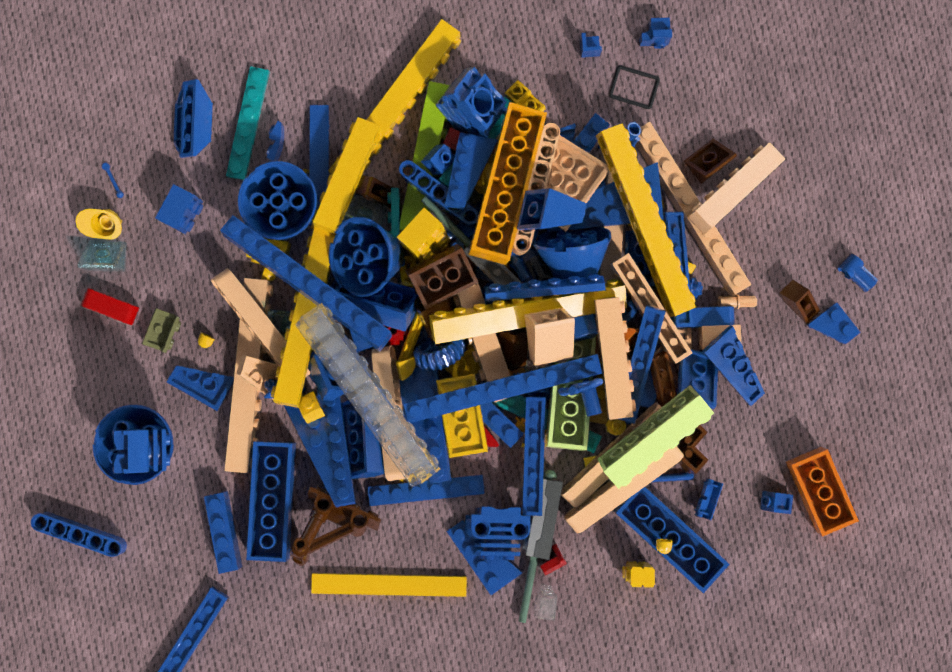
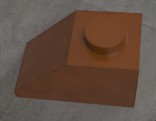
[355,175,393,208]
[780,280,820,324]

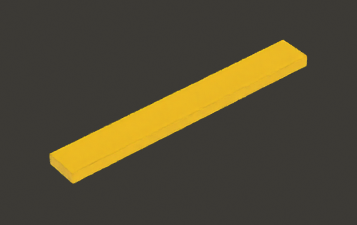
[311,573,467,597]

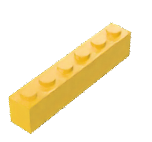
[312,117,380,235]

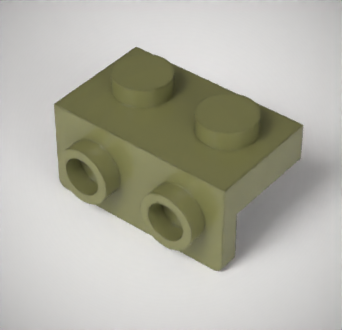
[141,308,181,353]

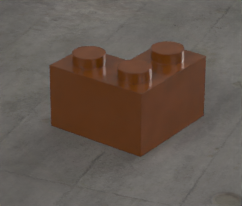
[677,425,708,474]

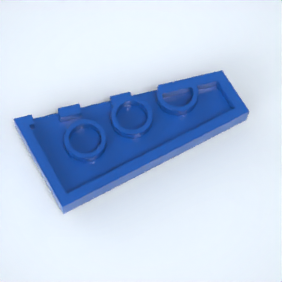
[702,325,765,406]
[447,520,522,595]

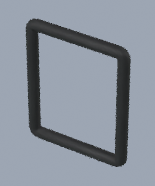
[609,65,660,109]

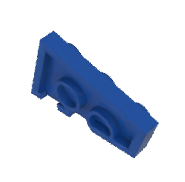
[166,366,234,411]

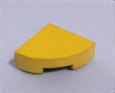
[395,355,416,381]

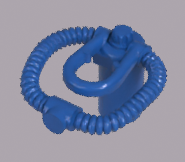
[558,378,603,417]

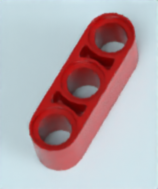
[80,288,140,325]

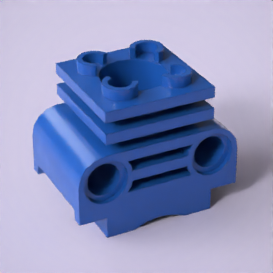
[436,67,507,137]
[112,429,170,474]
[465,507,530,560]

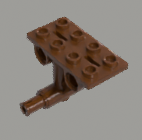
[291,486,381,566]

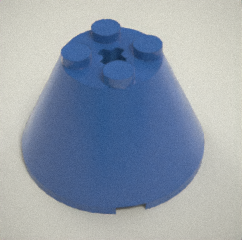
[238,161,317,240]
[329,217,405,297]
[533,227,611,279]
[93,405,174,485]

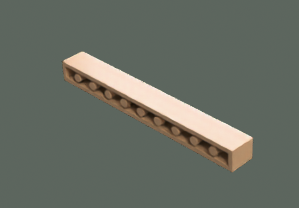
[636,122,751,296]
[225,278,273,473]

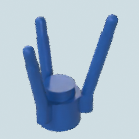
[598,121,641,149]

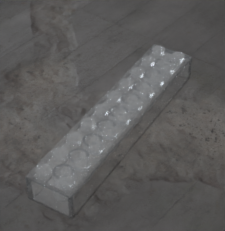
[295,303,440,487]

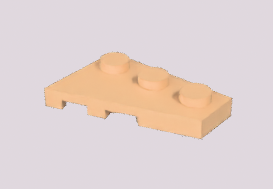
[236,355,282,406]

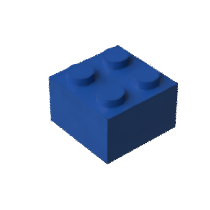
[155,184,203,235]

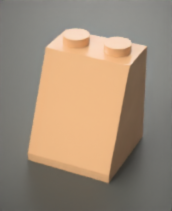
[525,308,575,367]

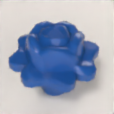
[690,277,703,300]

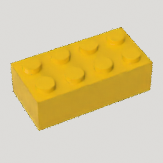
[397,208,451,263]

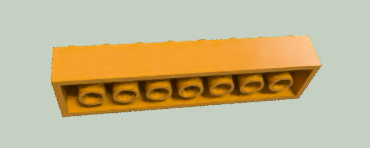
[468,102,547,265]

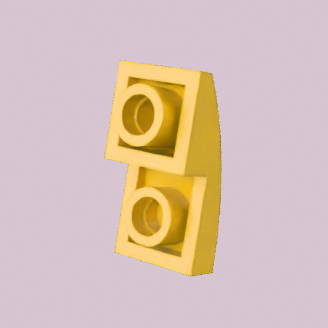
[504,80,546,112]

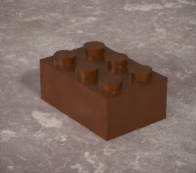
[405,244,479,310]

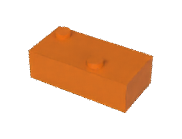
[786,447,859,537]

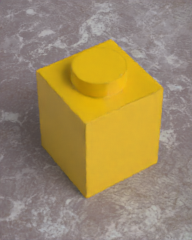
[299,391,325,424]

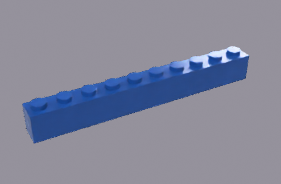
[220,215,392,352]
[403,354,603,423]

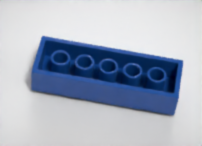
[246,441,296,562]
[613,487,730,594]

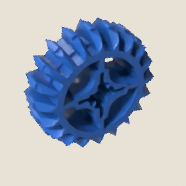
[413,338,466,372]

